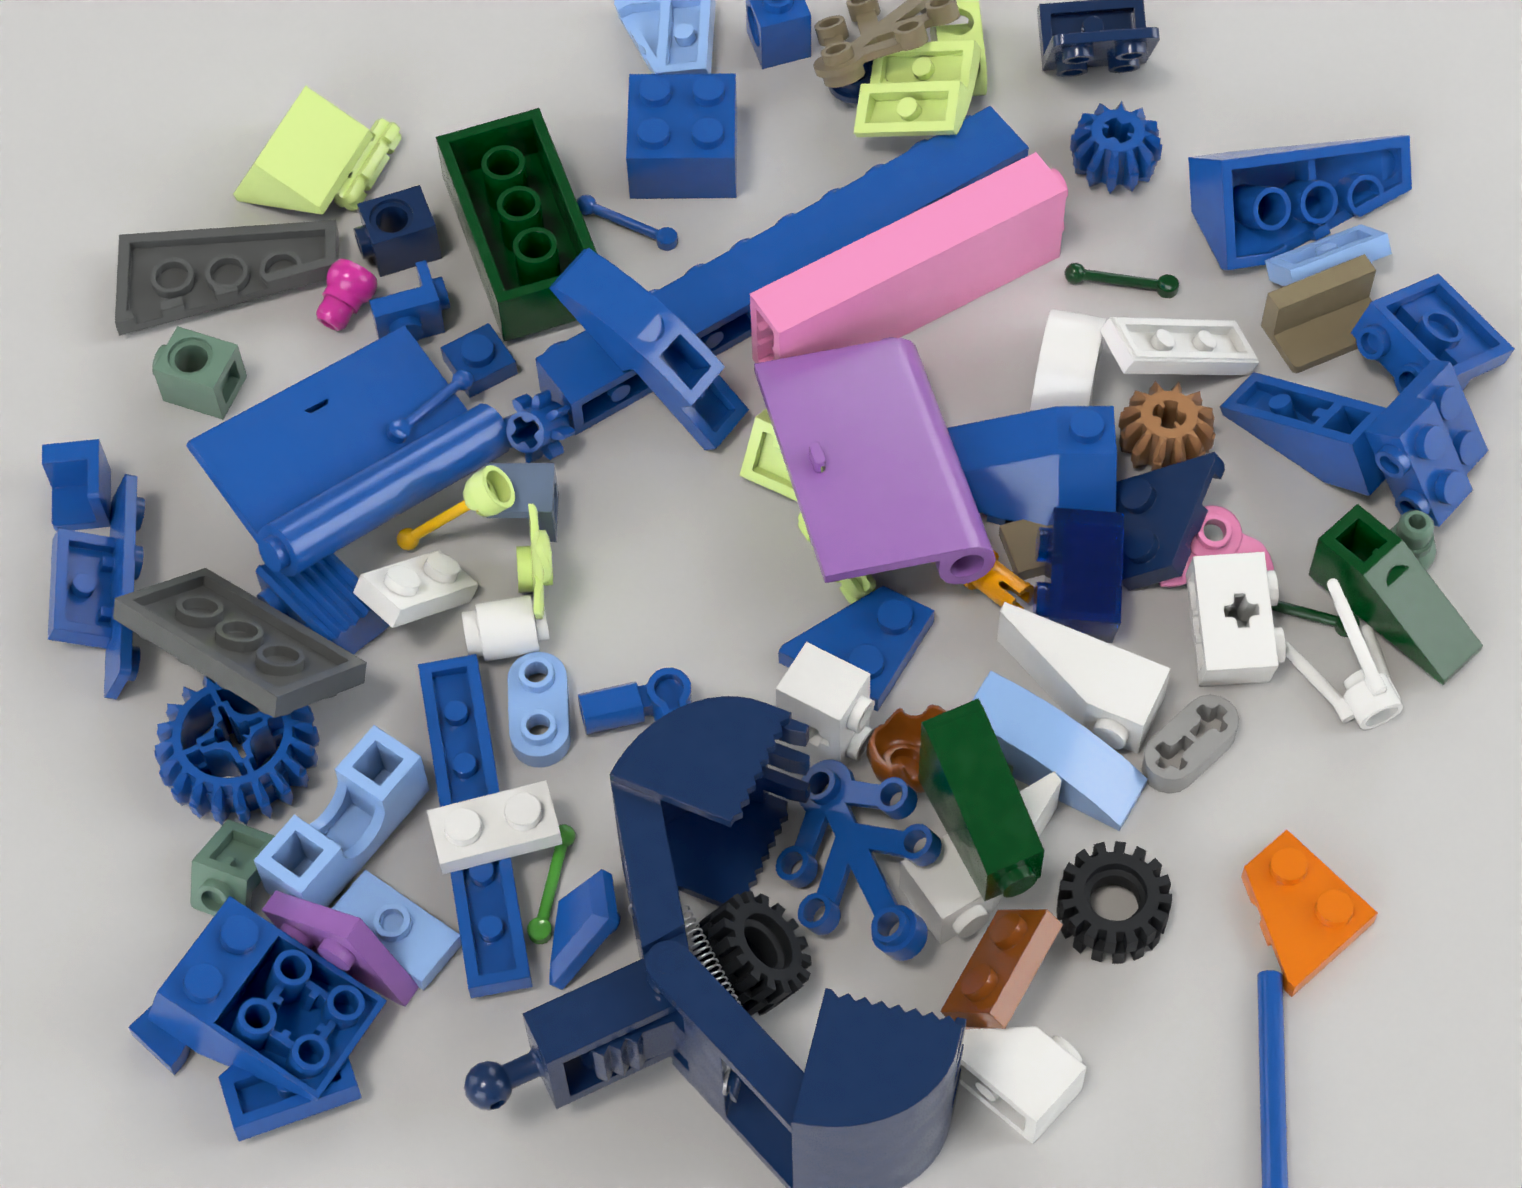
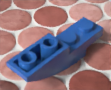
[549,248,749,450]

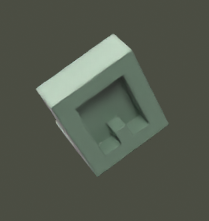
[190,819,275,916]

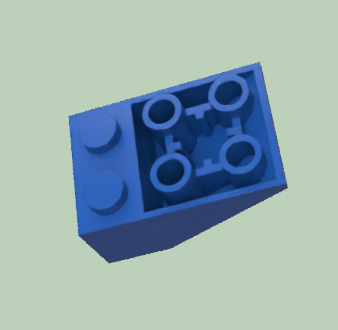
[147,896,387,1102]

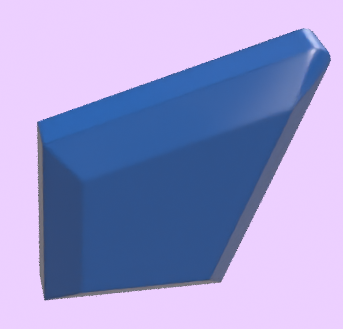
[549,869,621,990]

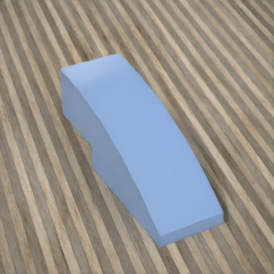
[972,671,1148,831]

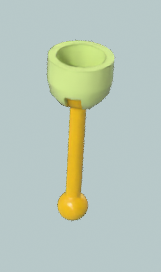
[396,465,515,551]

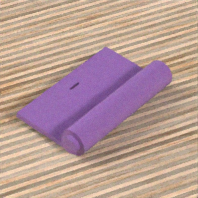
[754,337,996,584]

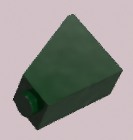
[918,698,1045,902]

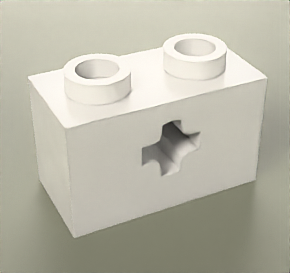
[1186,552,1286,687]
[776,642,875,766]

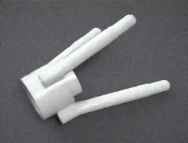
[1285,578,1403,730]

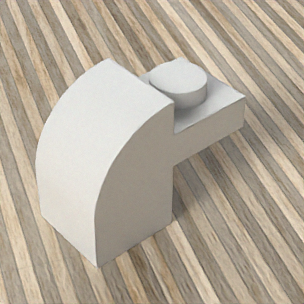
[1030,309,1106,410]

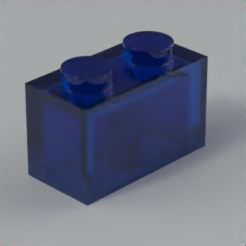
[1033,507,1124,643]

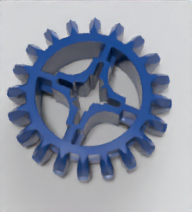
[154,675,320,826]

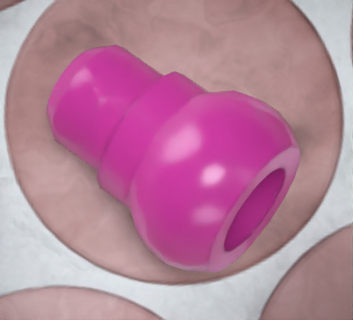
[316,259,377,331]

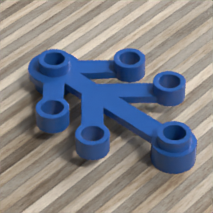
[776,759,942,961]

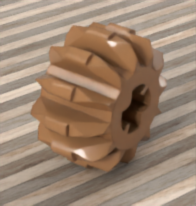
[1118,381,1216,471]

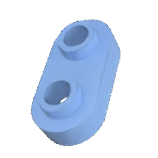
[507,652,571,768]

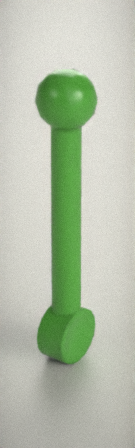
[527,824,576,944]

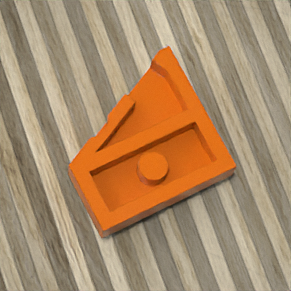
[1241,829,1378,997]

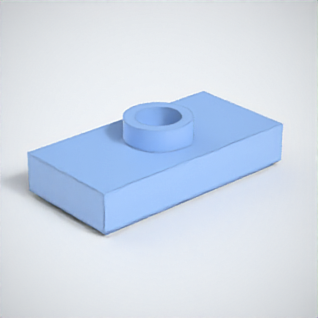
[331,870,461,990]

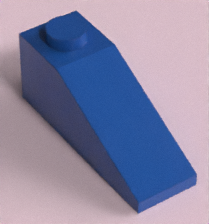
[1220,372,1386,496]

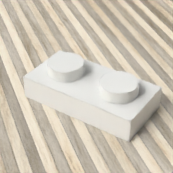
[353,550,479,628]
[427,780,562,875]

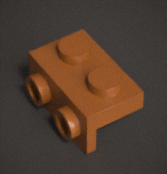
[940,909,1063,1029]

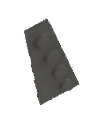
[115,220,339,336]

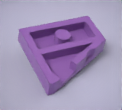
[262,891,419,1007]

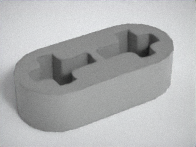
[1141,694,1239,794]

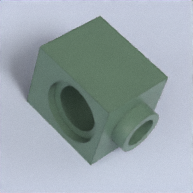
[152,326,247,420]

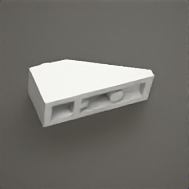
[997,602,1171,754]
[899,771,1062,945]

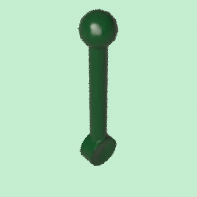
[1064,263,1179,298]
[1271,600,1360,637]

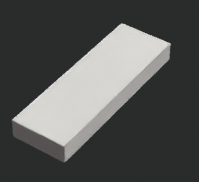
[1100,317,1259,375]

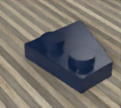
[1116,452,1225,591]

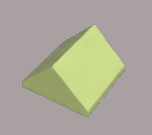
[233,85,373,215]

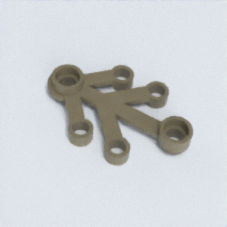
[813,0,960,88]

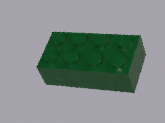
[436,108,598,342]

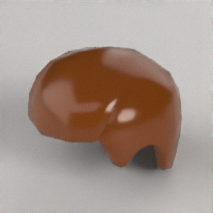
[866,704,947,793]

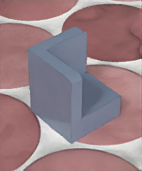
[485,463,559,542]

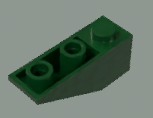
[1308,504,1483,685]

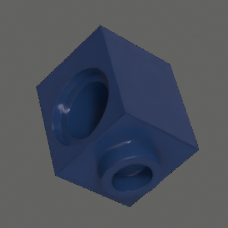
[353,185,442,277]

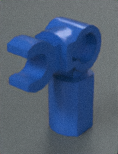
[578,667,692,735]

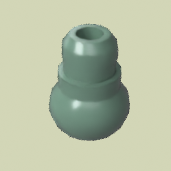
[1390,510,1437,570]

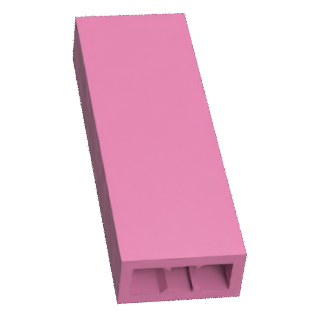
[750,152,1068,363]

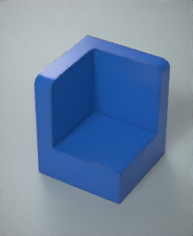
[42,439,111,531]

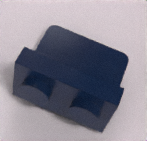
[1037,0,1160,77]

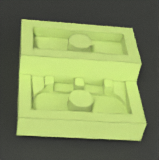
[854,40,982,137]

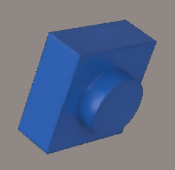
[440,323,518,398]

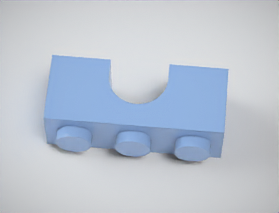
[254,725,430,907]

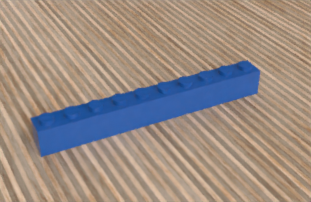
[535,106,1029,436]

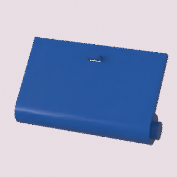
[186,325,511,577]

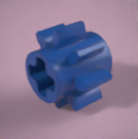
[503,390,576,463]

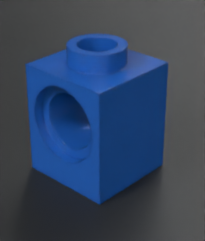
[746,0,811,69]

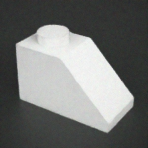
[960,1026,1087,1144]

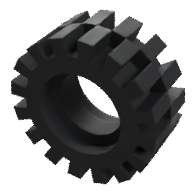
[1056,841,1172,964]
[692,891,812,1016]

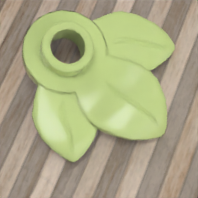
[516,503,553,619]

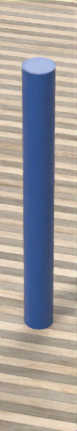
[1257,970,1288,1188]

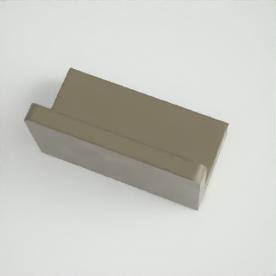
[1261,254,1376,373]

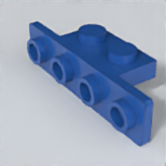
[48,474,145,699]

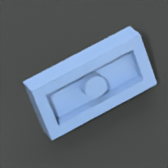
[1265,224,1392,286]

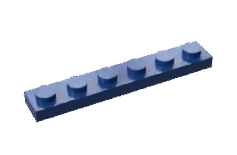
[418,654,533,998]

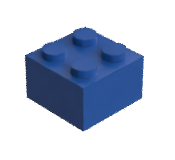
[626,73,737,199]

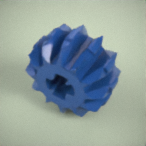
[1070,101,1162,194]

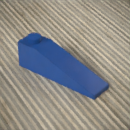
[1188,135,1412,270]
[947,406,1117,540]

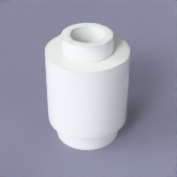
[462,595,550,662]

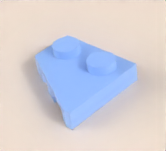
[614,0,716,74]

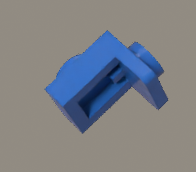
[369,260,451,341]

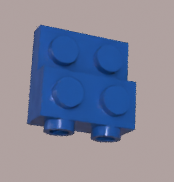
[1351,273,1515,393]
[1364,359,1489,527]

